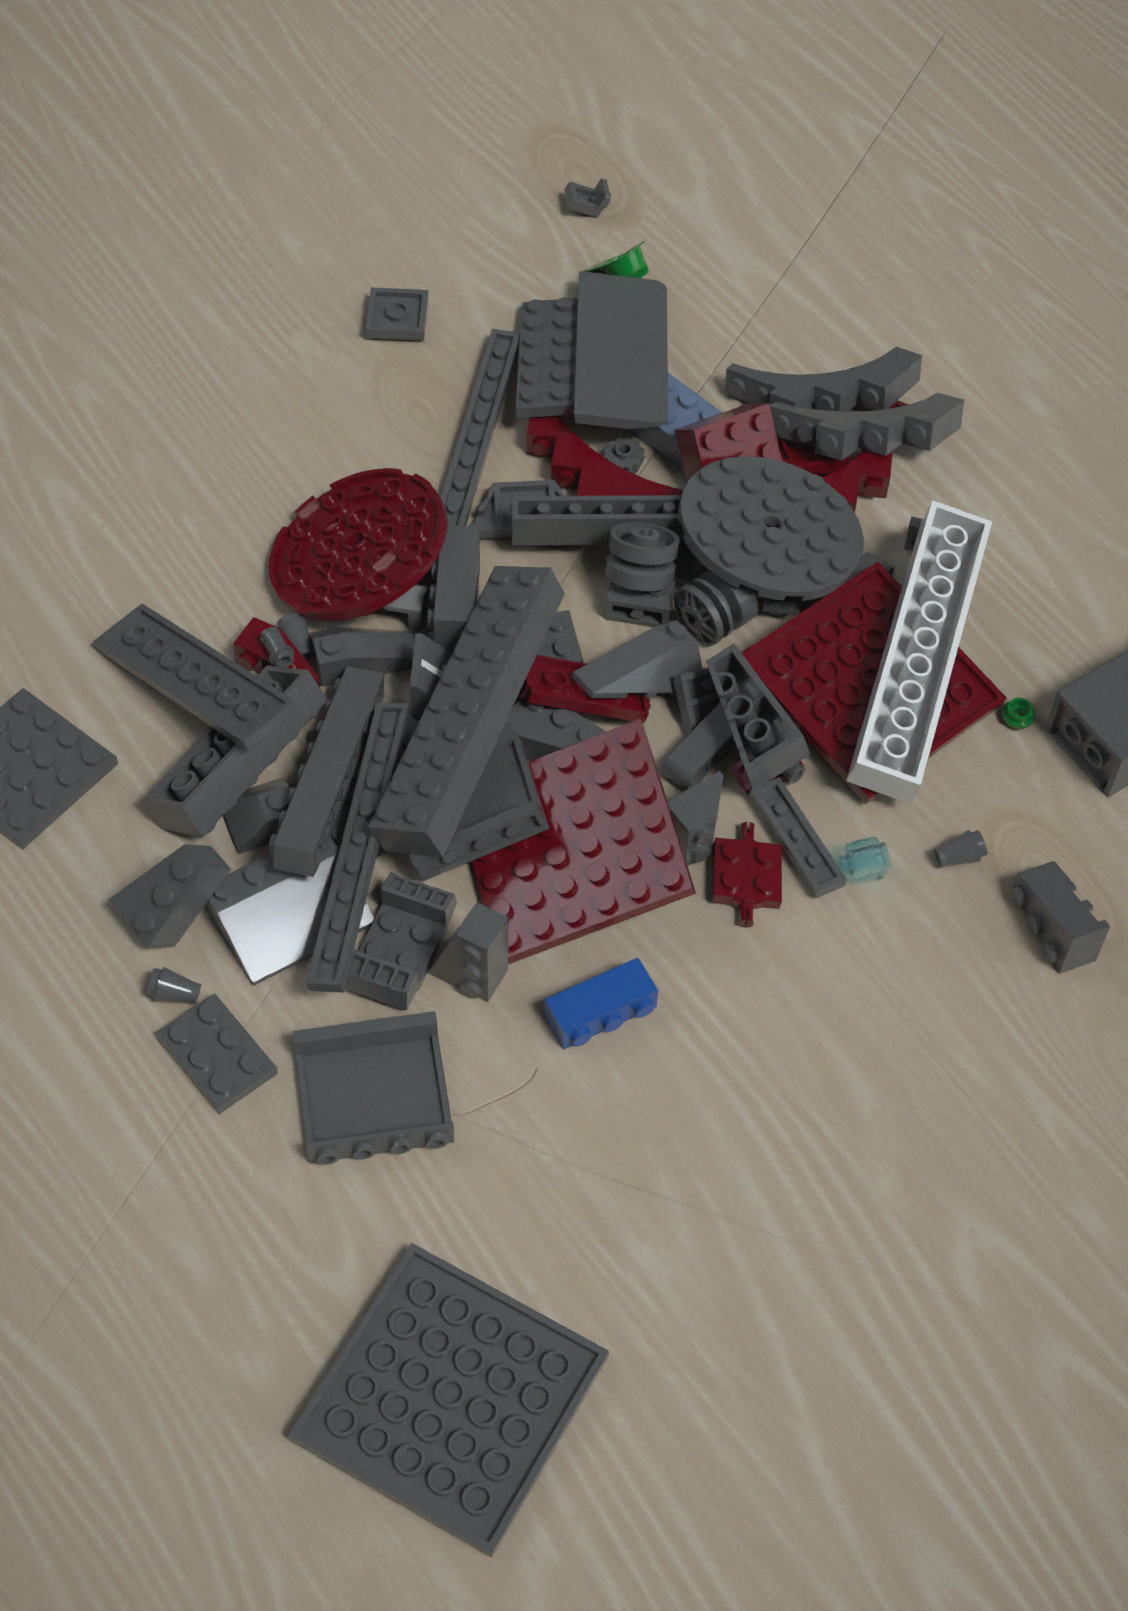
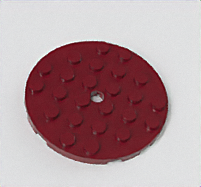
[268,468,448,622]

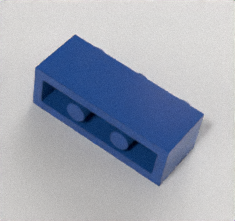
[544,957,658,1050]

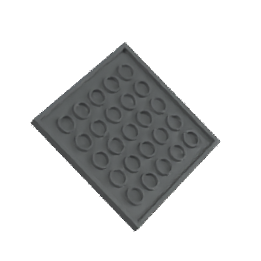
[288,1243,609,1558]

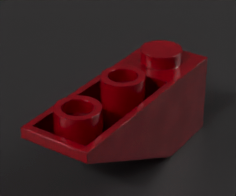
[233,617,320,687]

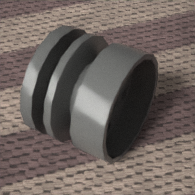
[673,569,758,646]

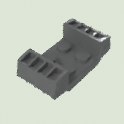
[345,872,457,1011]

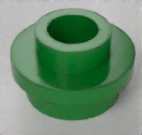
[1002,698,1035,729]

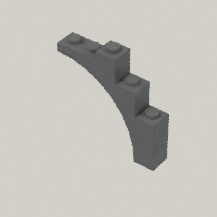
[726,346,922,412]
[770,393,964,460]

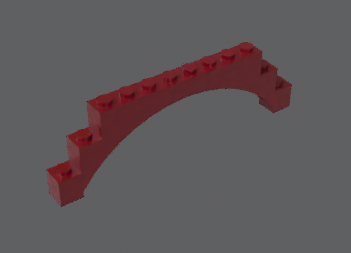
[526,415,893,527]

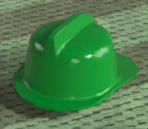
[583,241,649,278]

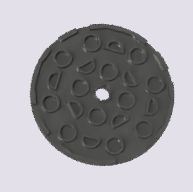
[678,456,864,601]

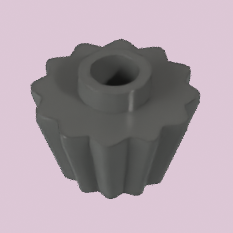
[604,438,645,474]

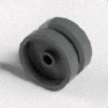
[605,522,680,591]

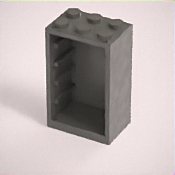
[1045,652,1128,797]

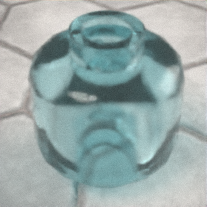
[839,836,892,884]

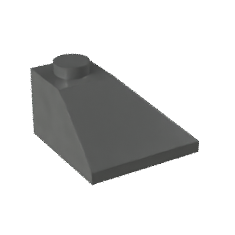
[224,778,291,854]

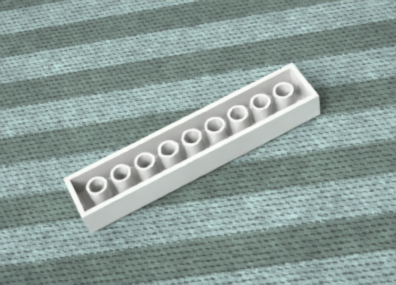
[846,500,992,803]

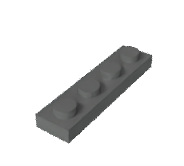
[749,777,846,899]

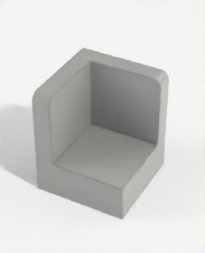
[384,585,428,631]

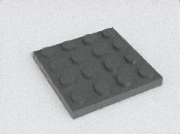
[0,688,118,850]

